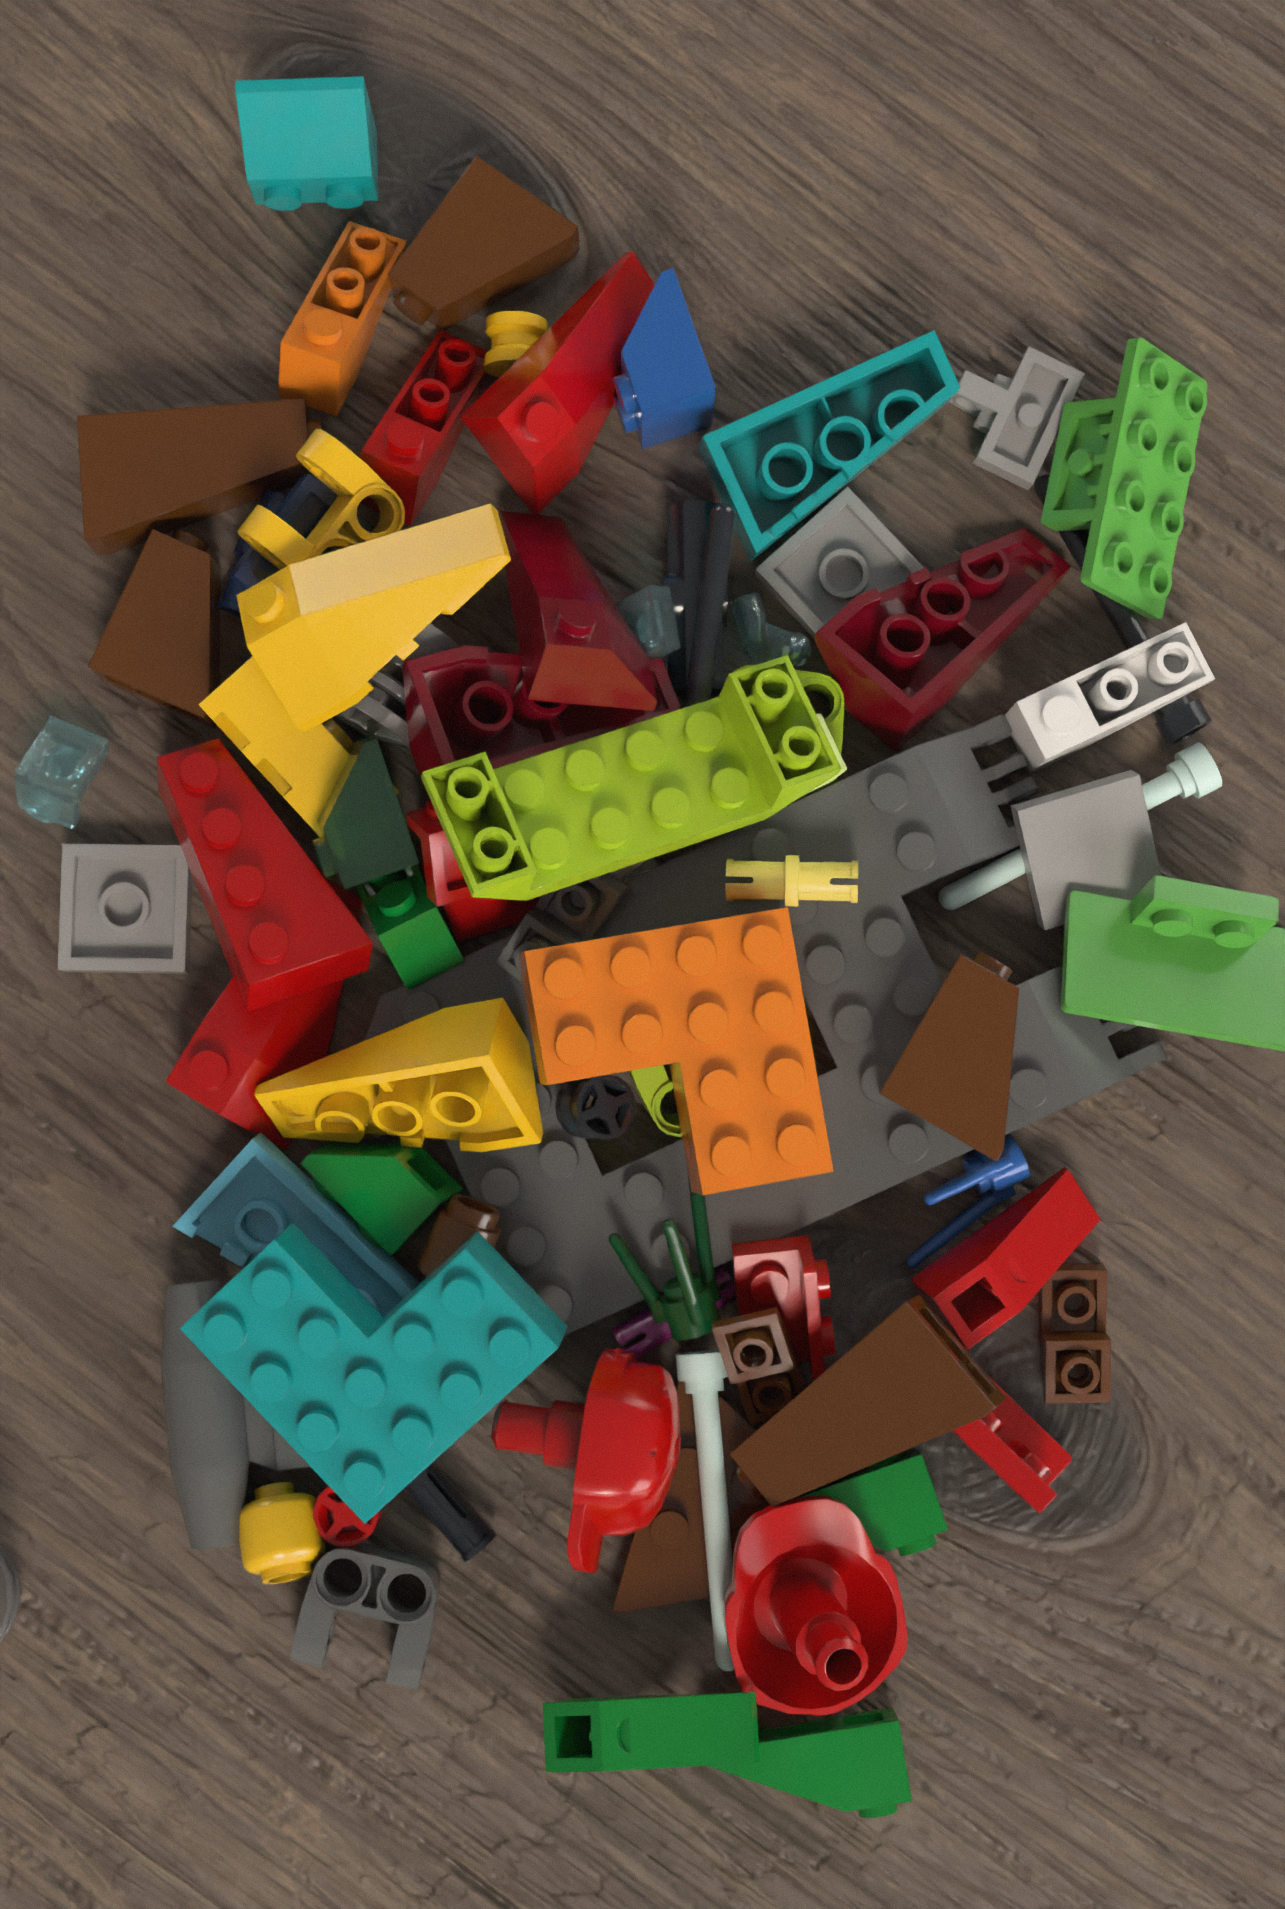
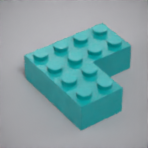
[179,1222,568,1524]

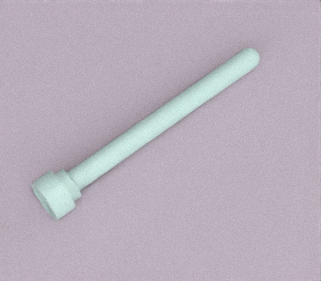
[938,742,1222,910]
[675,1349,734,1671]

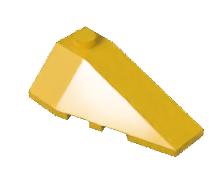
[236,503,511,733]
[254,998,543,1152]

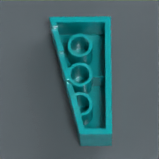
[698,330,961,563]

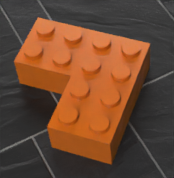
[518,907,834,1195]

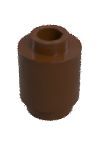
[418,1194,501,1276]

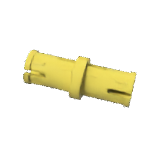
[725,855,858,907]

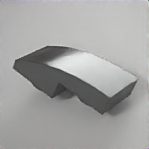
[495,873,628,983]

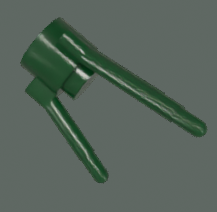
[608,1176,722,1340]

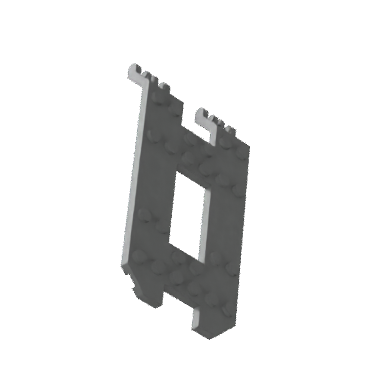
[364,714,1168,1336]

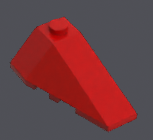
[460,251,655,514]
[165,875,363,1150]

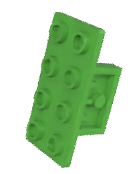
[1041,338,1207,619]
[1061,875,1285,1052]

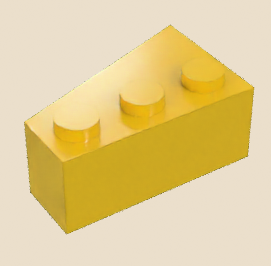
[198,656,401,865]

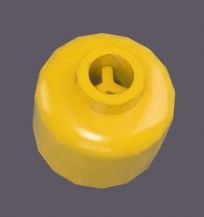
[239,1482,326,1584]

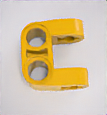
[237,428,405,570]

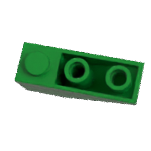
[543,1692,760,1772]

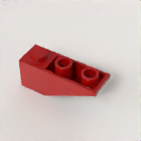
[360,330,488,526]
[910,1167,1101,1350]

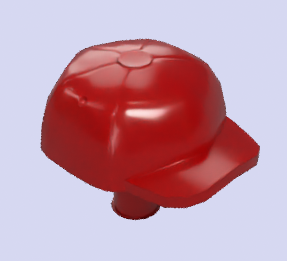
[491,1348,681,1573]
[723,1495,908,1716]

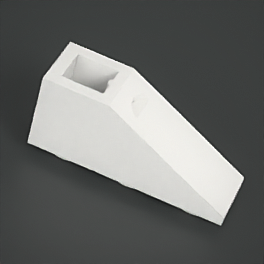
[1005,622,1215,774]

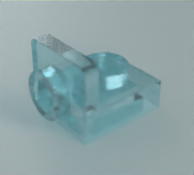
[615,585,681,669]
[14,716,109,829]

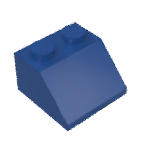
[613,268,716,449]

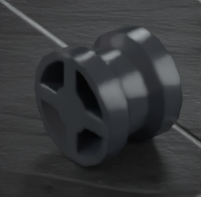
[555,1074,636,1140]

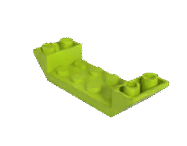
[421,655,841,901]

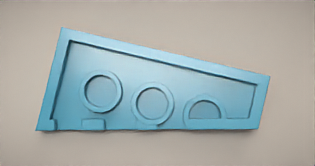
[172,1133,420,1317]

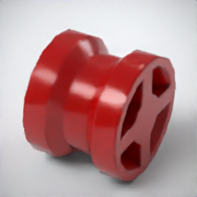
[313,1486,383,1547]

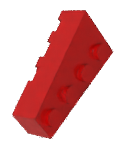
[157,738,373,1012]

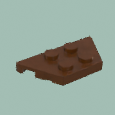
[612,1381,771,1613]

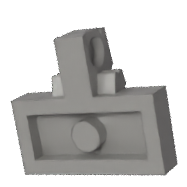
[949,347,1085,490]

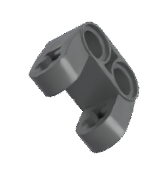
[290,1542,441,1691]

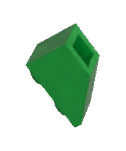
[347,838,465,990]
[300,1141,462,1256]

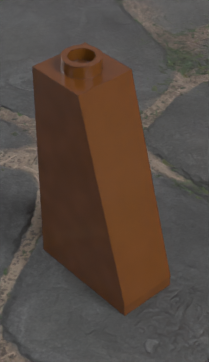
[77,399,324,555]
[730,1295,1006,1506]

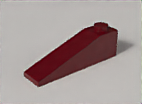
[499,510,657,711]
[814,528,1071,752]
[402,645,681,801]

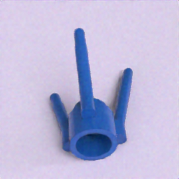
[905,1133,1030,1268]

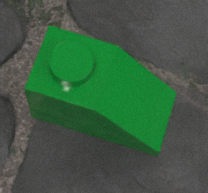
[796,1448,948,1556]

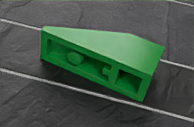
[707,1707,912,1818]

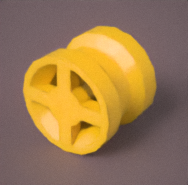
[484,311,548,377]

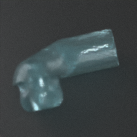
[730,593,811,668]

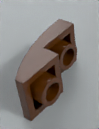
[1039,1263,1111,1404]
[712,1307,809,1425]

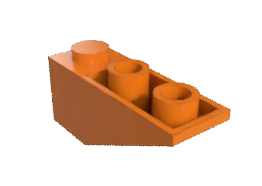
[278,221,407,416]

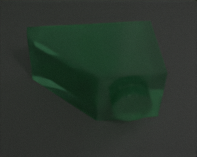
[312,735,419,889]

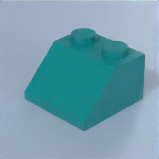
[235,76,379,211]

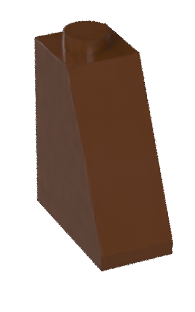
[388,156,580,331]
[88,529,221,729]
[879,951,1019,1162]

